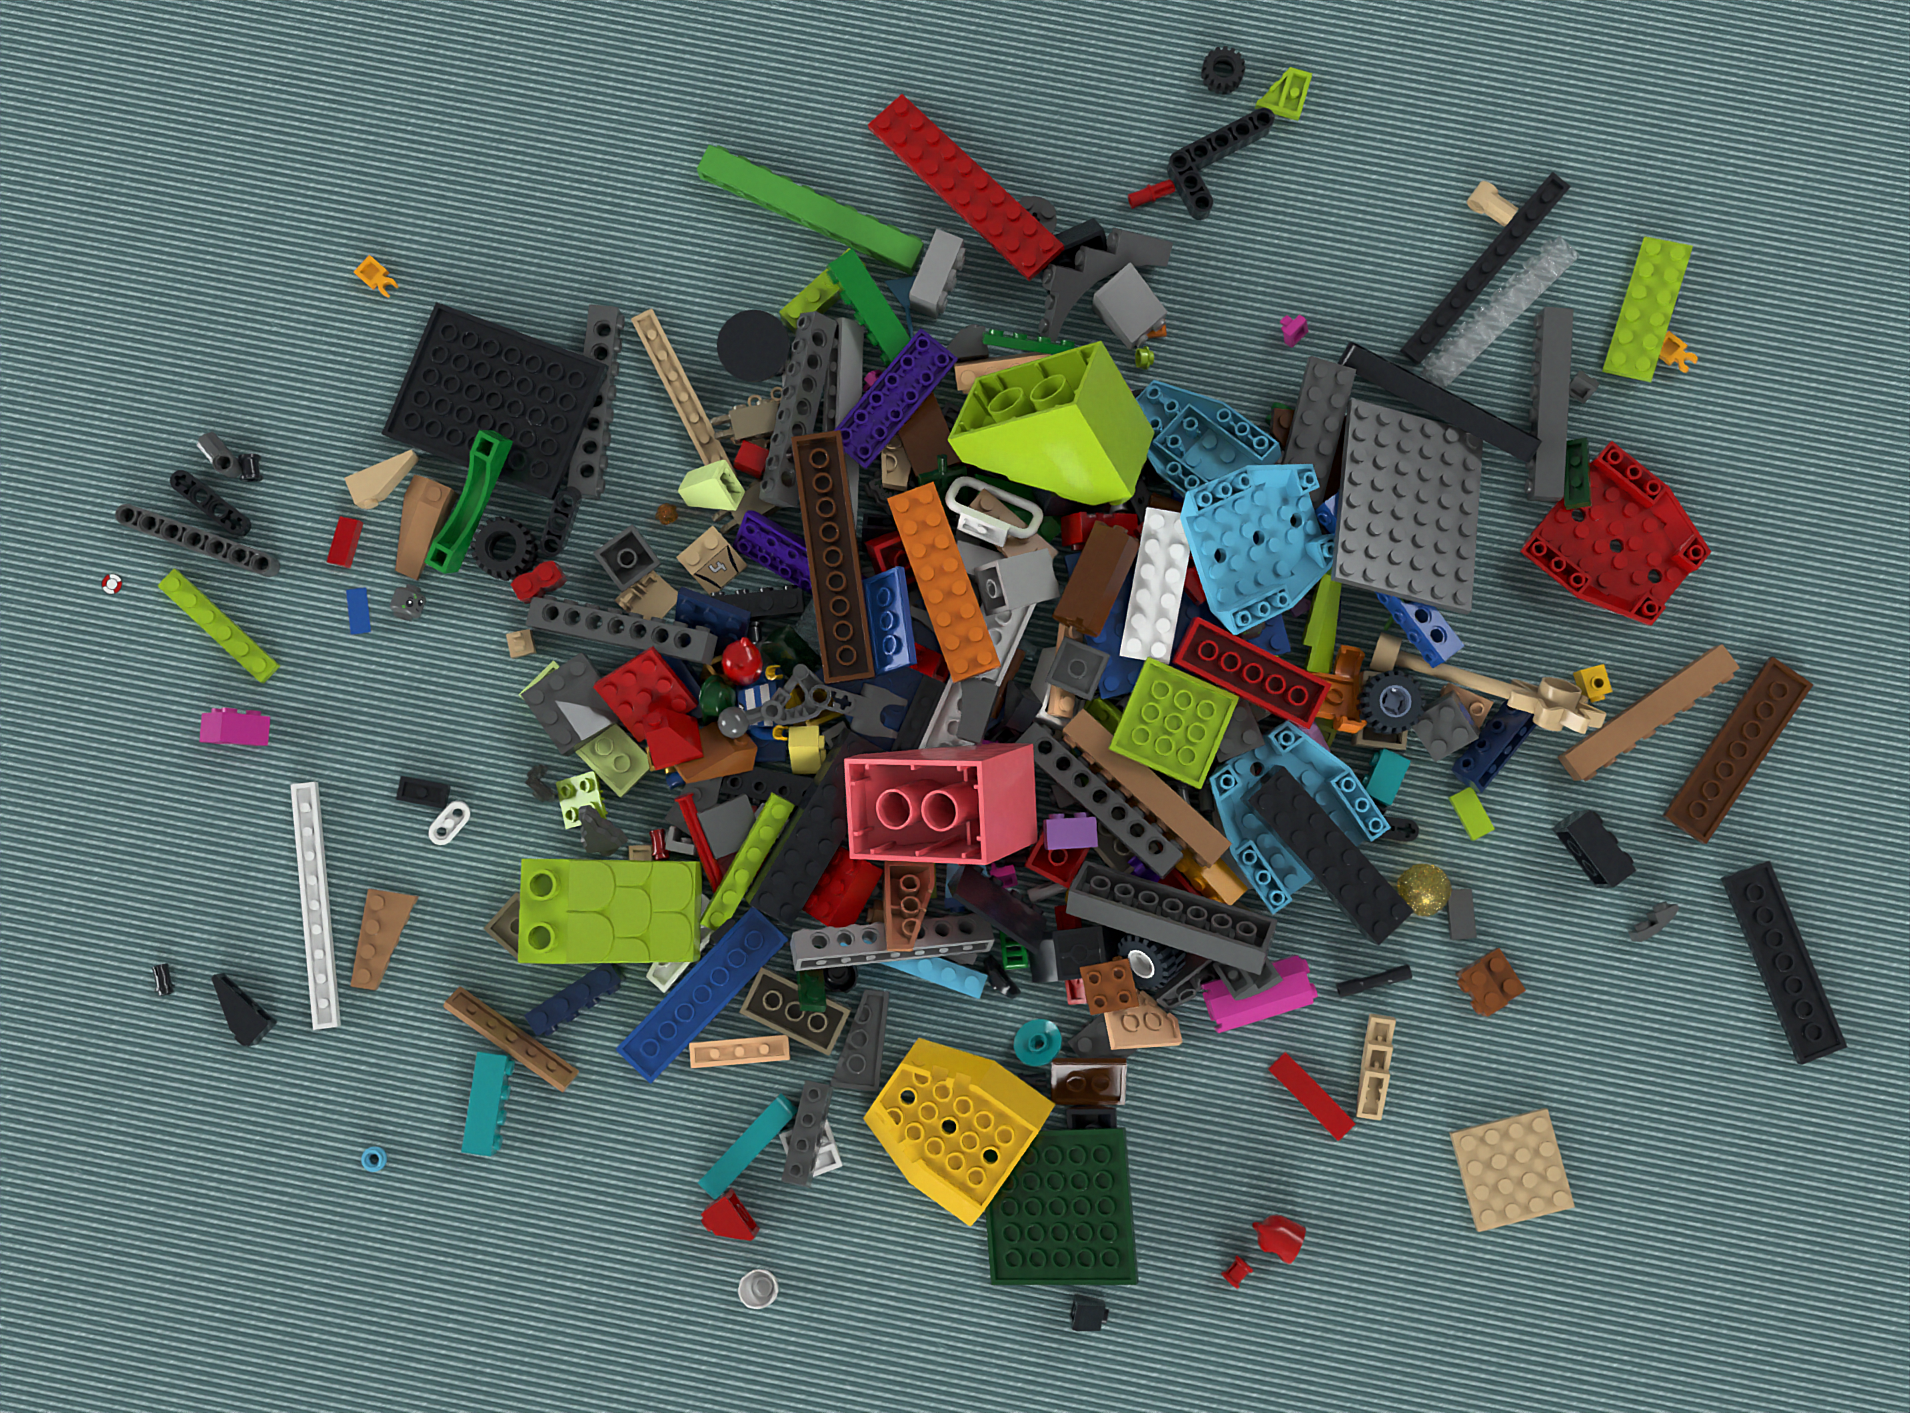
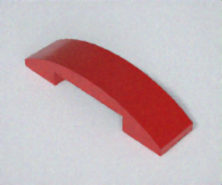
[1268,1052,1355,1141]

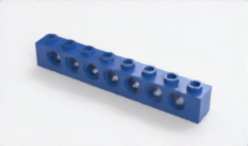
[1315,492,1465,668]

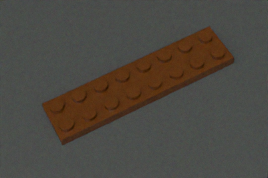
[1662,657,1814,844]

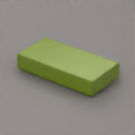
[1448,787,1495,841]

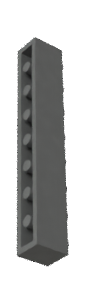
[1524,307,1574,503]

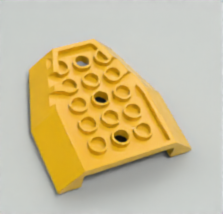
[863,1038,1055,1227]

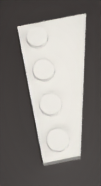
[646,893,715,993]

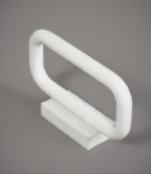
[945,476,1043,548]

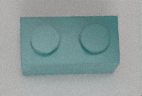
[1360,748,1411,806]

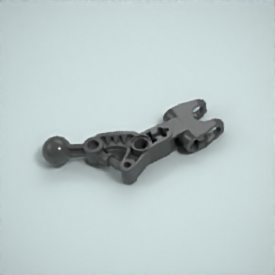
[718,664,908,739]

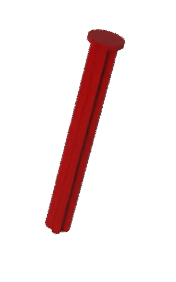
[674,792,723,893]

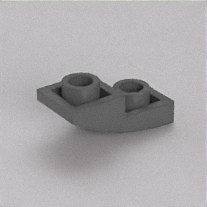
[1628,901,1679,942]

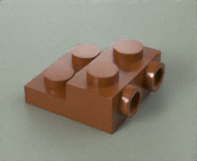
[1456,948,1526,1017]

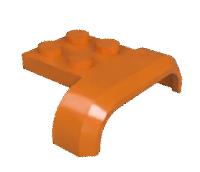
[1303,645,1367,734]

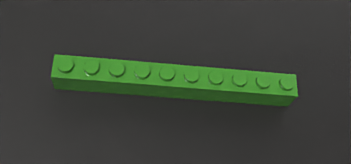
[697,144,924,276]

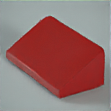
[326,516,364,569]

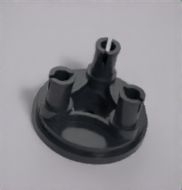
[717,310,790,382]

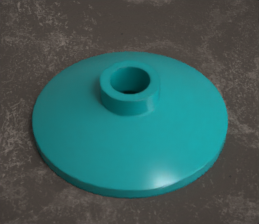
[1014,1019,1062,1067]

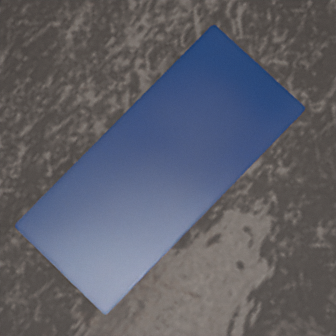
[346,587,371,635]

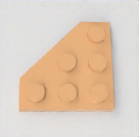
[1104,987,1182,1050]

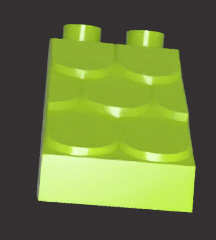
[948,341,1154,506]
[518,859,702,964]

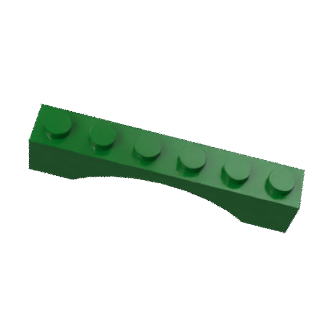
[424,430,513,574]

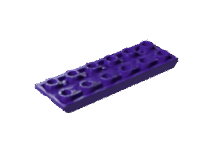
[834,328,958,469]
[732,510,867,595]

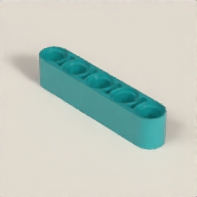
[698,1093,798,1200]

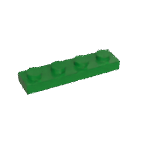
[982,328,1078,354]

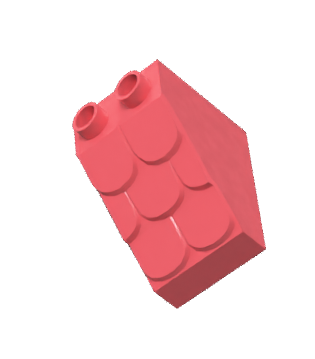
[844,743,1038,865]

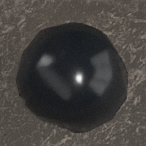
[823,965,859,993]

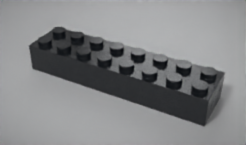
[744,727,887,927]
[1240,765,1414,946]

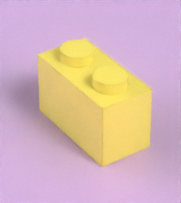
[788,726,827,774]

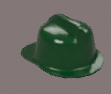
[699,675,736,726]

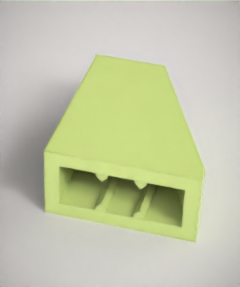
[678,460,745,511]

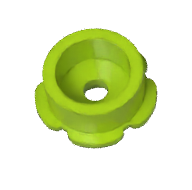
[1135,346,1154,370]

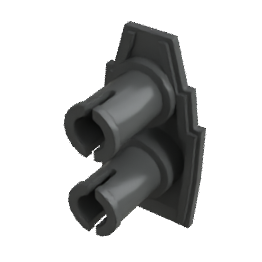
[1165,778,1215,814]

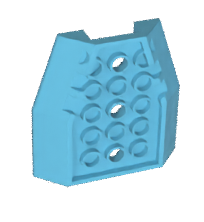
[1180,464,1335,635]
[1208,721,1391,914]

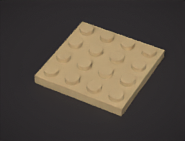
[1449,1108,1575,1232]

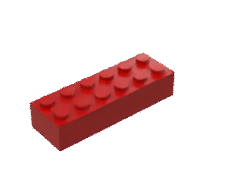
[1171,617,1332,729]

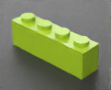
[779,248,866,335]

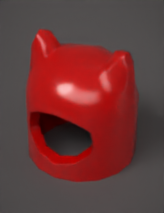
[721,637,763,686]
[1252,1214,1306,1265]

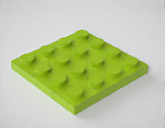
[1108,657,1239,789]

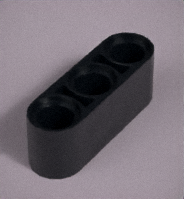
[540,486,582,557]

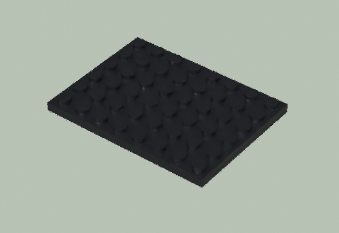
[381,302,609,501]

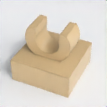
[506,629,536,659]

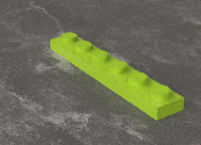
[157,568,280,684]
[699,793,795,931]

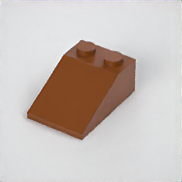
[674,721,758,784]

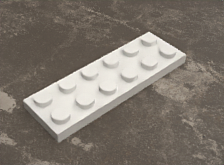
[1119,507,1190,665]

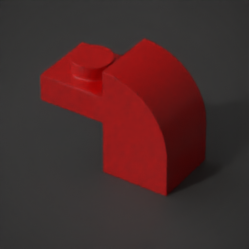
[909,642,949,683]

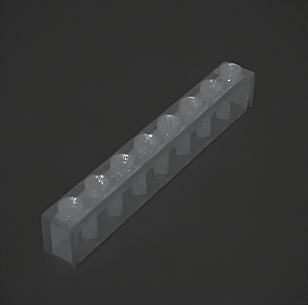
[1420,236,1580,389]

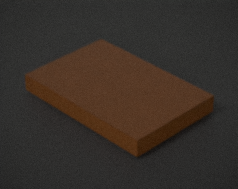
[1050,1058,1127,1105]

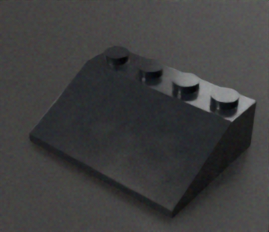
[947,864,1047,954]

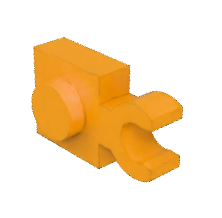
[354,255,399,298]
[1659,331,1698,373]

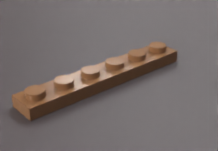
[443,986,579,1092]

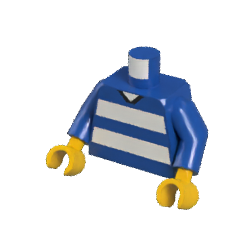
[735,665,789,741]

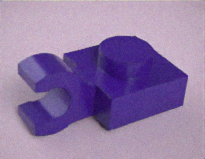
[1128,856,1160,882]

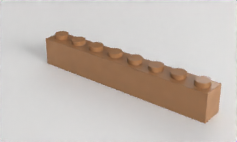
[1557,644,1740,782]
[1062,709,1232,869]

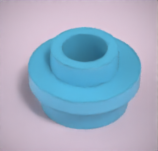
[361,1146,387,1172]

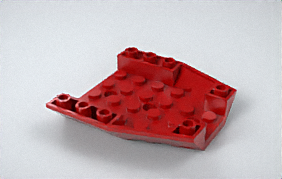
[1520,441,1712,626]

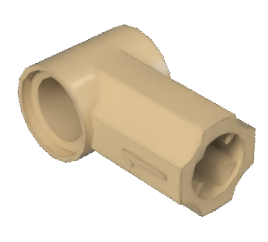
[1466,181,1518,227]

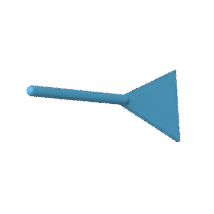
[884,276,916,339]

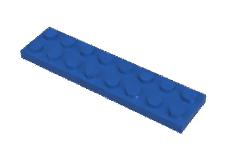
[615,907,789,1084]

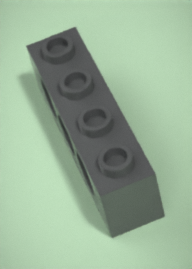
[781,1080,833,1188]

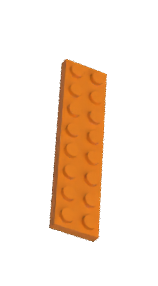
[887,482,1001,684]

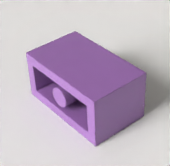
[1043,812,1098,850]

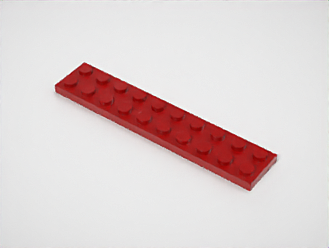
[868,94,1064,281]

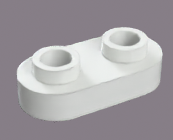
[429,800,470,845]

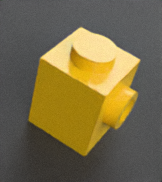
[1573,664,1612,703]

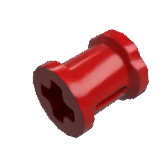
[1221,1255,1254,1289]

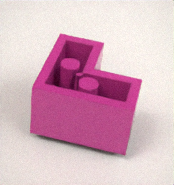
[199,708,270,746]

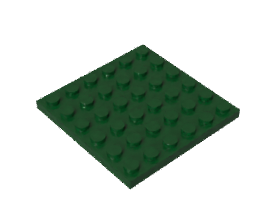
[984,1127,1139,1285]

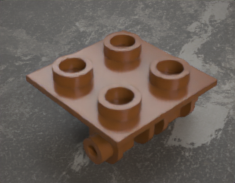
[1080,956,1140,1015]

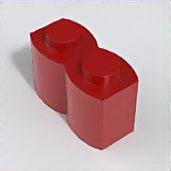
[510,561,567,604]

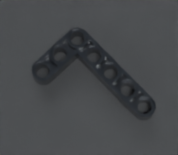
[1167,108,1275,220]

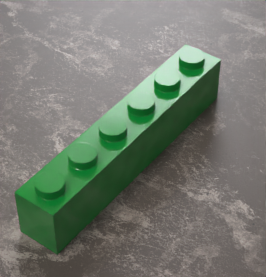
[826,248,911,367]

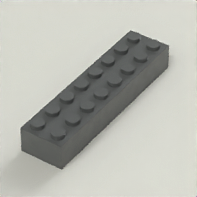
[1066,860,1278,975]

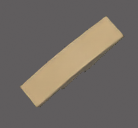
[1356,1014,1396,1120]

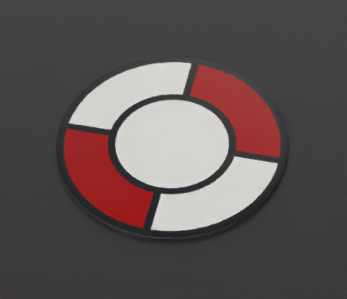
[101,574,122,594]

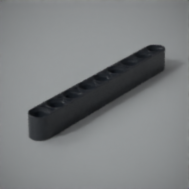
[1338,341,1542,463]

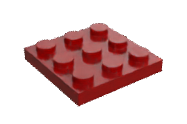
[593,646,698,742]

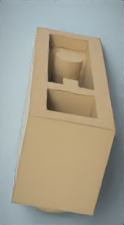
[344,450,420,509]

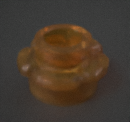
[655,503,678,525]

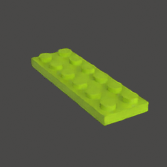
[1602,236,1693,382]

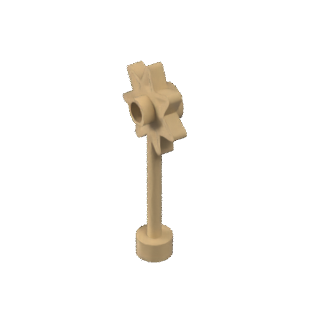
[1369,632,1607,734]

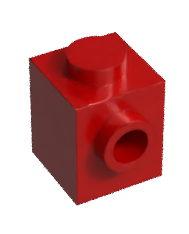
[733,440,769,479]

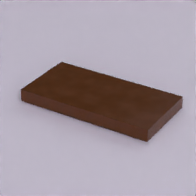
[897,391,963,480]

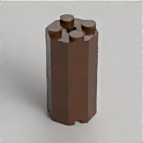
[1052,521,1140,638]

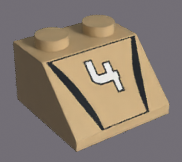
[676,526,748,596]

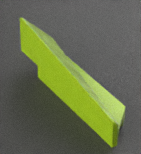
[1301,567,1342,673]

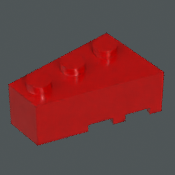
[1061,512,1138,551]

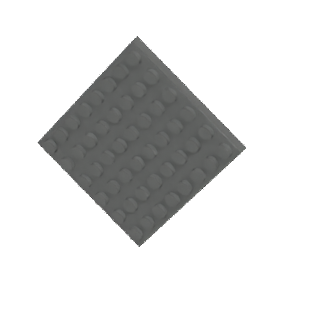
[1331,398,1483,615]

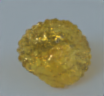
[1397,864,1452,917]

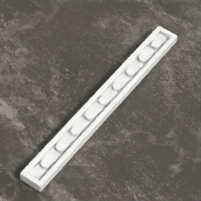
[291,782,341,1030]

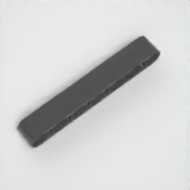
[115,504,280,577]

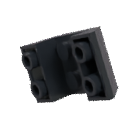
[1028,925,1126,983]

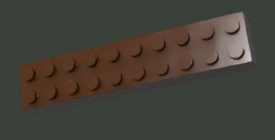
[791,430,876,685]

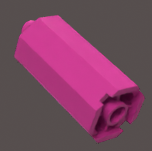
[1201,954,1318,1033]

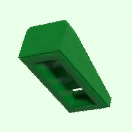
[999,930,1028,970]

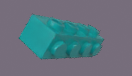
[461,1050,515,1157]

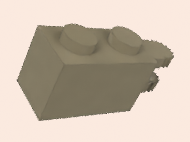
[710,399,778,444]
[712,479,781,535]

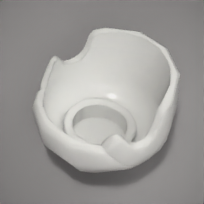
[738,1269,779,1309]

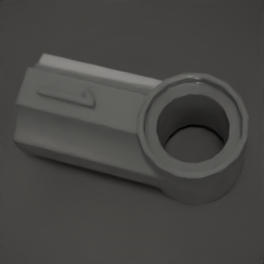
[196,431,242,478]

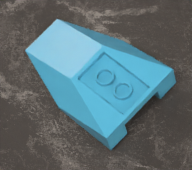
[1136,380,1282,499]

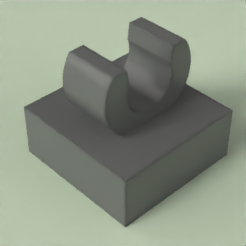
[1569,370,1600,404]

